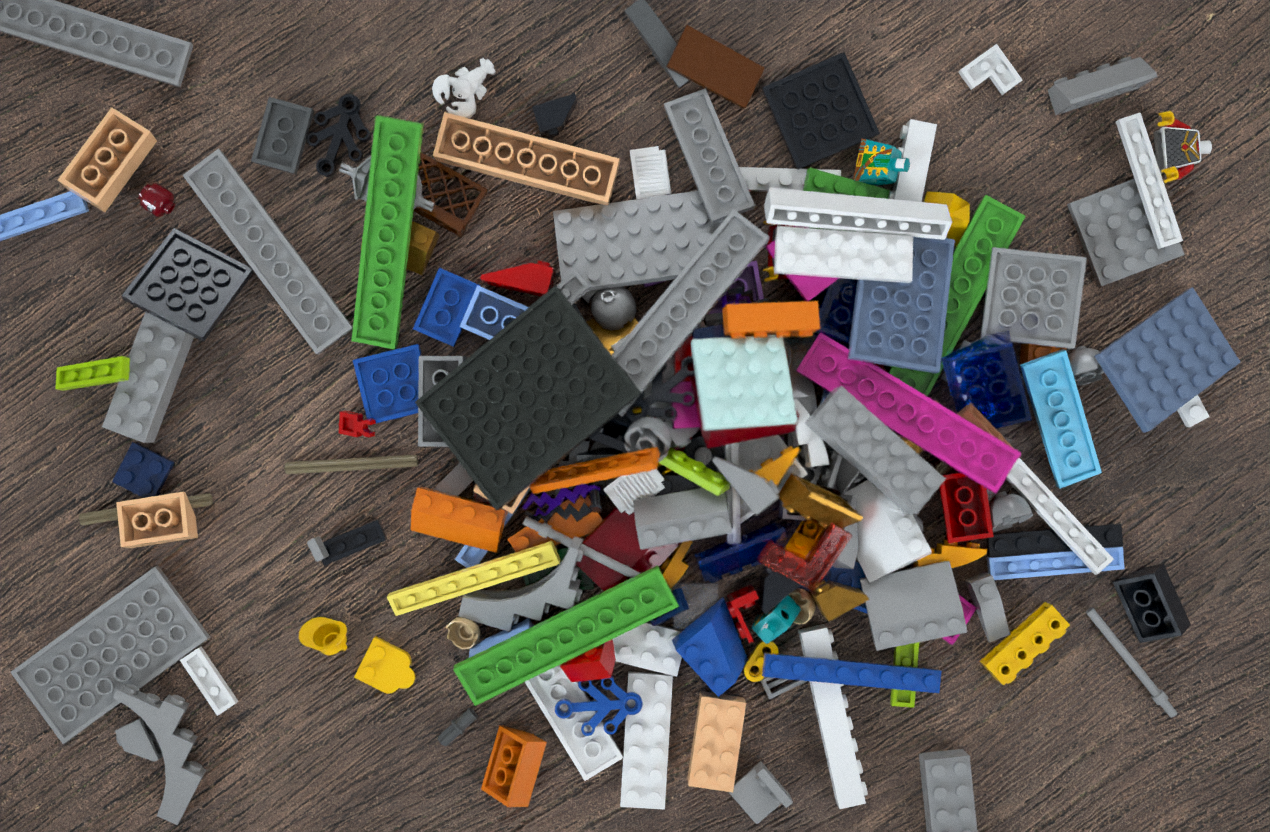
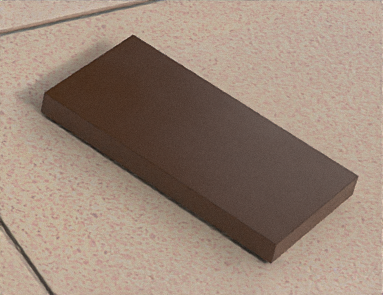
[666,25,765,109]

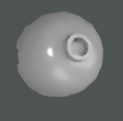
[591,287,637,330]
[1068,346,1105,386]
[624,417,672,462]
[989,491,1033,532]

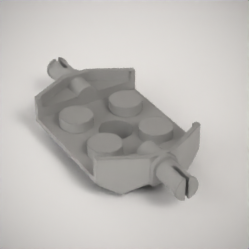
[339,156,435,212]

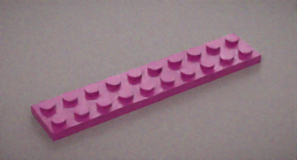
[796,332,1021,493]

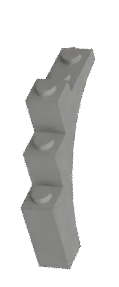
[458,536,584,632]
[113,684,207,825]

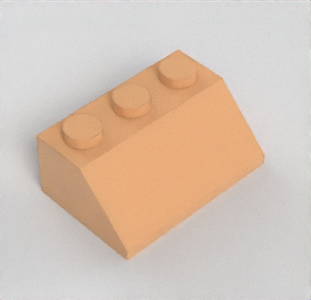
[116,492,198,548]

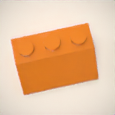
[481,725,547,807]

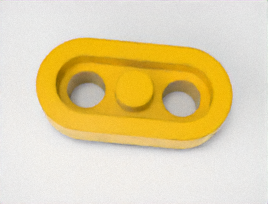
[743,640,779,682]

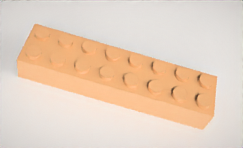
[433,112,620,205]

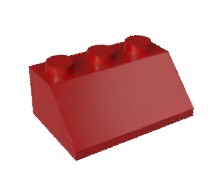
[939,471,994,543]

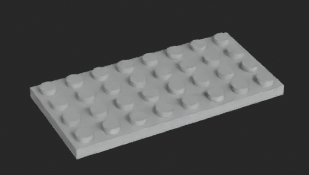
[553,191,724,292]
[11,566,210,744]

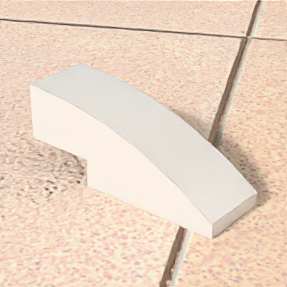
[791,399,829,468]

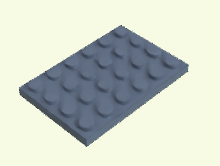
[848,232,955,374]
[1095,287,1240,433]

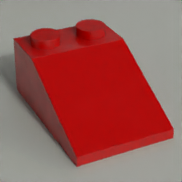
[480,261,556,297]

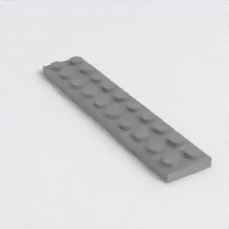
[0,0,194,87]
[183,149,353,355]
[612,209,769,416]

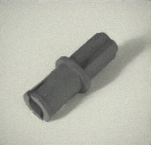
[438,707,478,746]

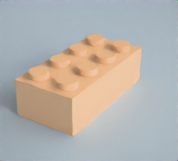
[58,107,157,212]
[687,691,746,792]

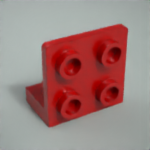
[726,584,759,643]

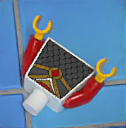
[1154,111,1212,183]

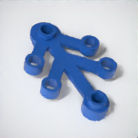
[555,677,643,736]

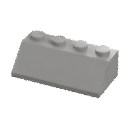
[1048,56,1158,115]
[418,356,468,447]
[633,487,732,549]

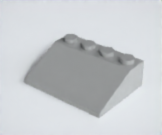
[860,560,967,650]

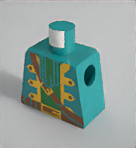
[853,139,910,186]
[752,595,801,644]

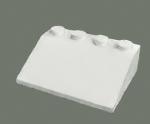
[842,480,932,583]

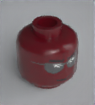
[138,183,175,217]

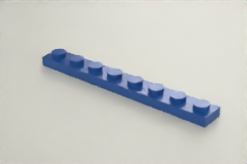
[762,653,942,693]

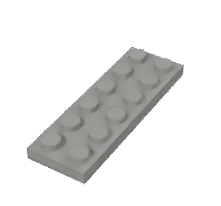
[664,88,755,224]

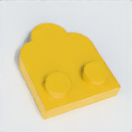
[354,636,415,694]

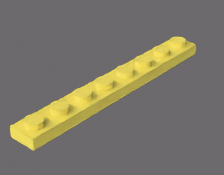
[387,541,561,616]

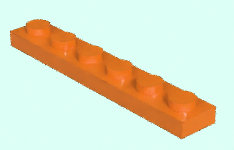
[529,447,660,494]

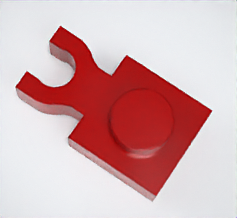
[339,410,376,438]

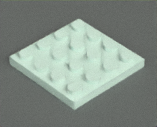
[691,335,797,430]

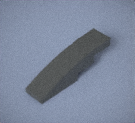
[625,0,690,88]

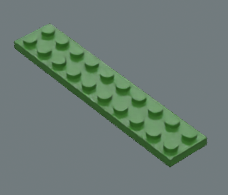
[352,115,424,350]
[888,195,1025,397]
[453,565,679,706]

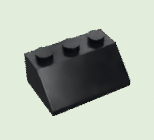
[1113,563,1191,643]

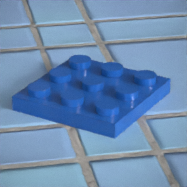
[353,344,422,424]

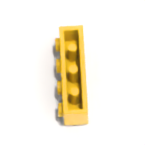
[980,602,1070,685]

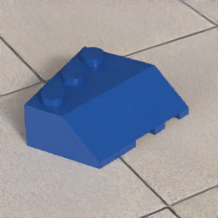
[672,597,748,697]

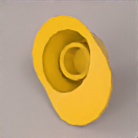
[299,617,347,655]

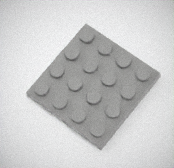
[1067,179,1185,287]
[980,247,1087,349]

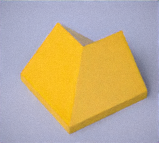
[923,191,970,246]

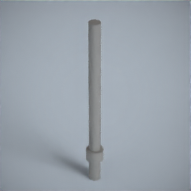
[523,516,641,578]
[1086,607,1178,718]

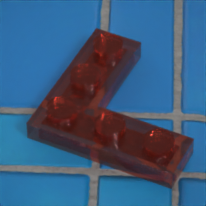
[757,523,853,592]

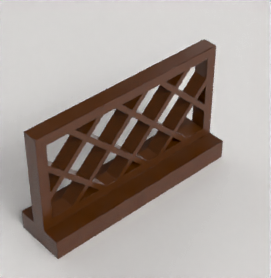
[413,152,488,238]

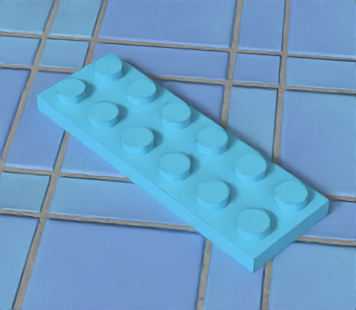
[1020,349,1102,489]

